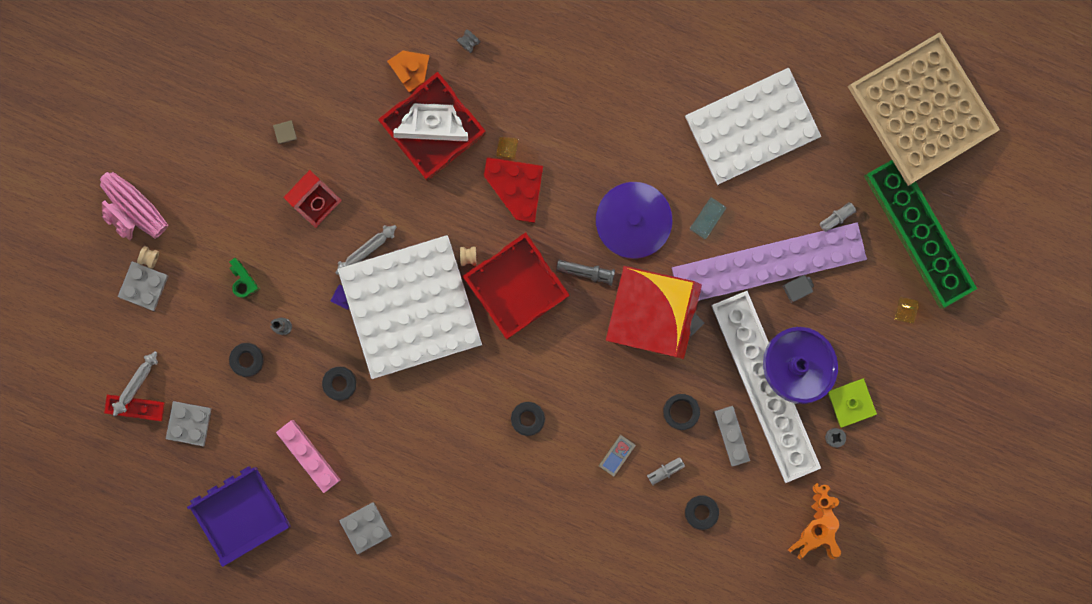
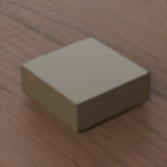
[273,120,297,144]

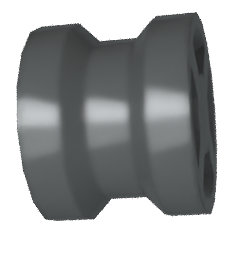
[456,29,480,53]
[825,428,846,448]

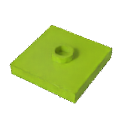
[828,378,877,428]

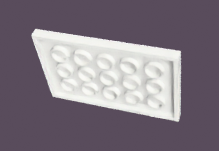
[685,68,821,185]

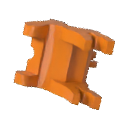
[787,483,841,560]

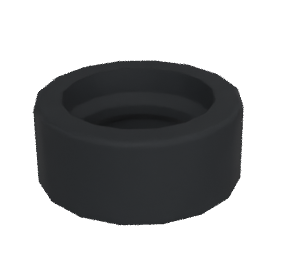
[663,394,700,430]

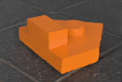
[387,50,430,93]

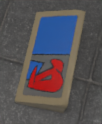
[598,434,636,476]

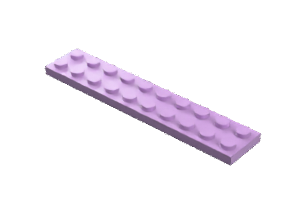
[672,222,867,301]

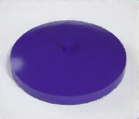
[596,182,672,259]
[763,327,838,404]

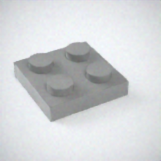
[118,261,169,311]
[166,401,212,446]
[339,502,392,554]

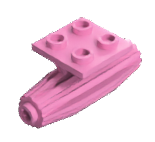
[100,172,168,240]

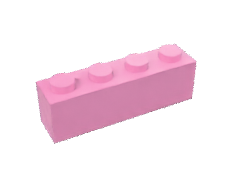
[276,420,341,493]

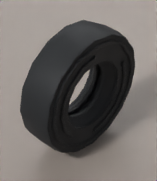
[229,343,264,377]
[322,366,357,401]
[511,402,545,436]
[685,495,719,530]

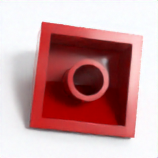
[283,170,342,228]

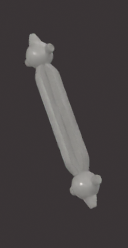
[335,225,397,275]
[112,351,158,416]

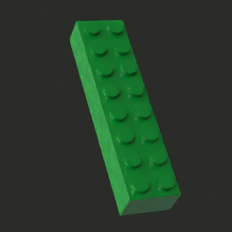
[864,160,977,309]

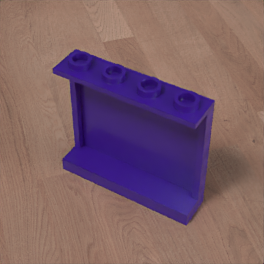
[187,466,291,567]

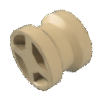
[137,246,159,269]
[460,247,477,266]

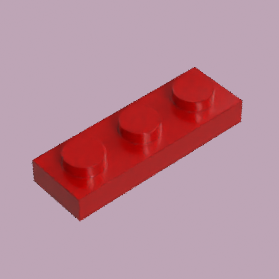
[104,394,165,421]

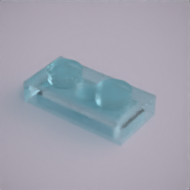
[690,197,727,239]

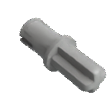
[820,202,856,232]
[647,458,685,486]

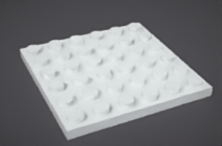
[338,235,482,379]

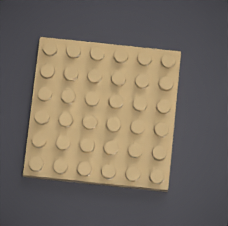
[848,33,1000,185]

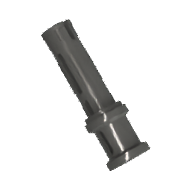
[556,259,615,286]
[270,318,292,335]

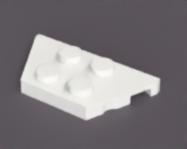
[394,103,468,141]

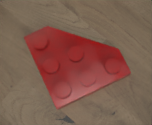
[484,157,543,223]

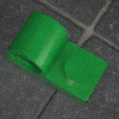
[229,257,260,298]

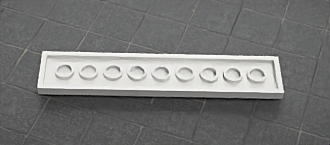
[711,291,821,483]

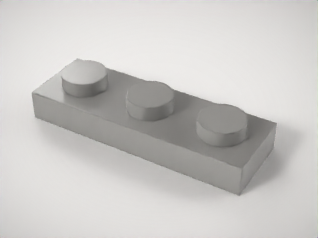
[714,406,750,466]

